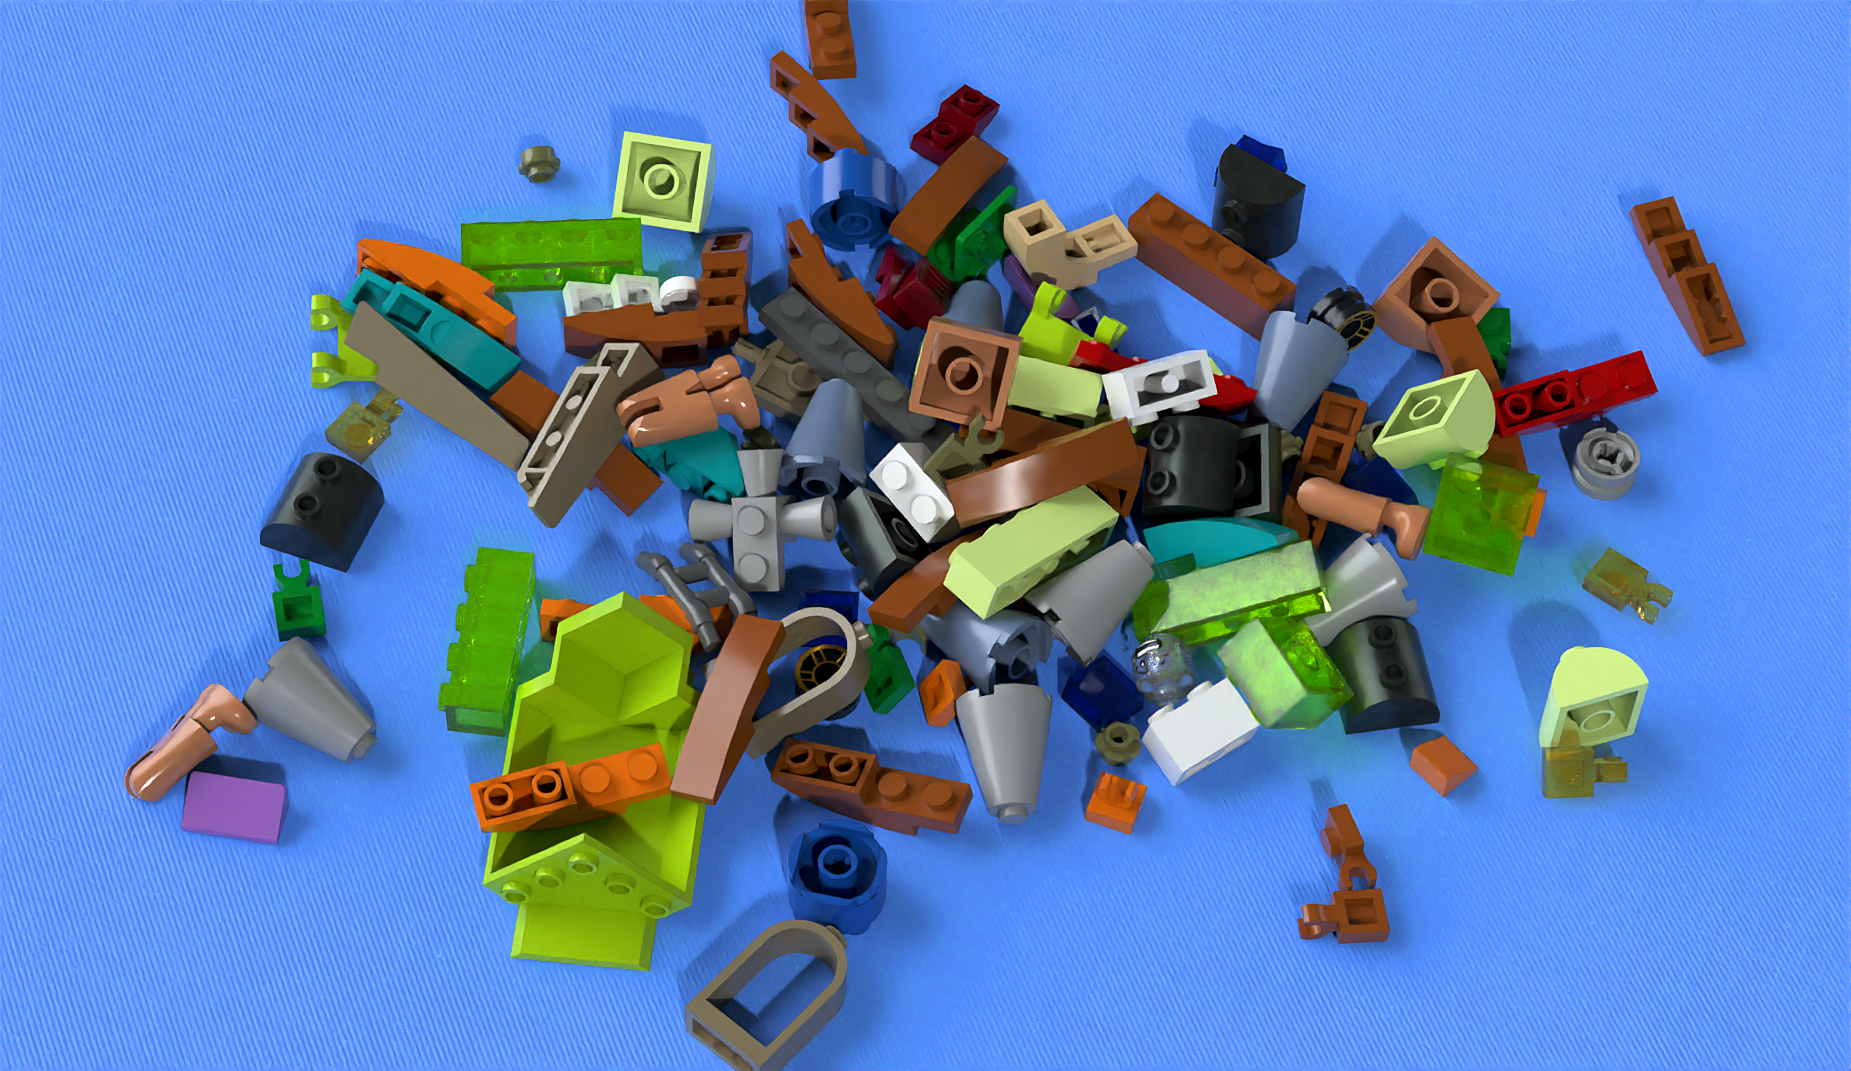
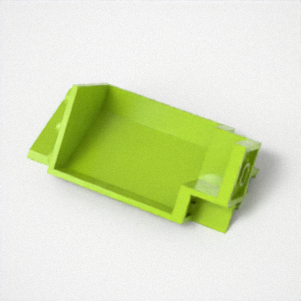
[482,591,706,972]

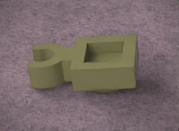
[923,414,1005,492]

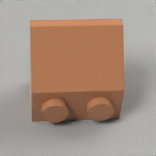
[1371,236,1501,355]
[908,315,1024,432]

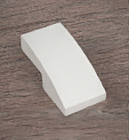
[562,273,665,316]

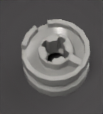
[1571,428,1641,501]

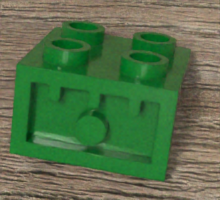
[926,185,1018,295]

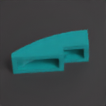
[1143,516,1300,571]

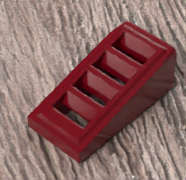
[893,256,955,331]

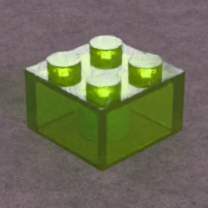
[1422,452,1541,577]
[1217,616,1354,729]

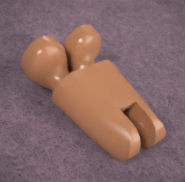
[615,354,760,448]
[1297,477,1433,561]
[123,683,259,802]

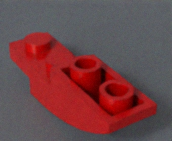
[1067,339,1257,419]
[1491,350,1658,439]

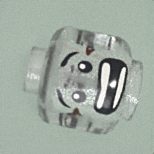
[1131,633,1196,707]

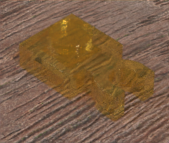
[1582,547,1674,625]

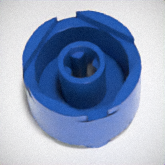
[809,148,899,252]
[788,819,888,935]

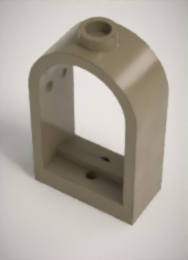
[700,607,875,760]
[685,920,848,1071]

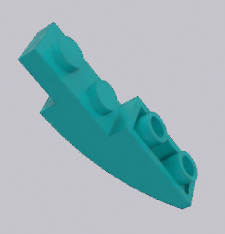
[340,268,522,396]

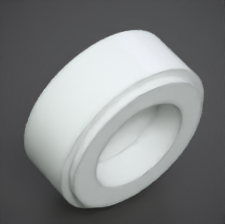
[660,276,700,314]

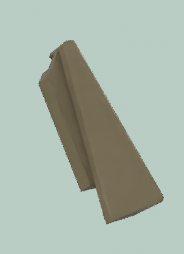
[343,301,531,472]
[516,343,665,529]

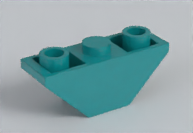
[630,425,744,505]

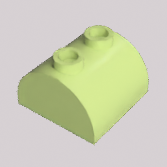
[611,131,716,233]
[1372,369,1496,470]
[1538,646,1649,760]

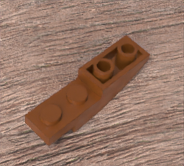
[802,0,857,80]
[786,218,899,371]
[562,302,748,369]
[770,738,973,836]

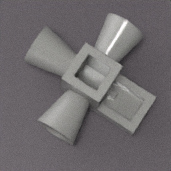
[688,449,837,592]

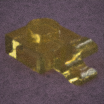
[324,388,403,465]
[1542,746,1627,799]

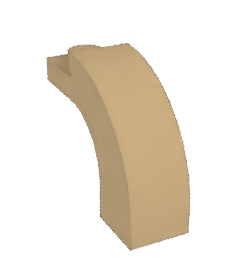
[1003,199,1138,290]

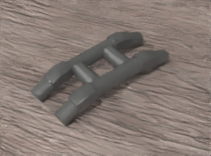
[636,542,758,653]

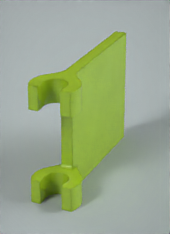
[1018,281,1129,366]
[311,294,380,388]

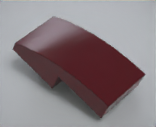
[910,84,1000,166]
[874,245,917,331]

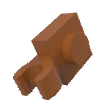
[1320,803,1377,891]
[1297,889,1390,944]

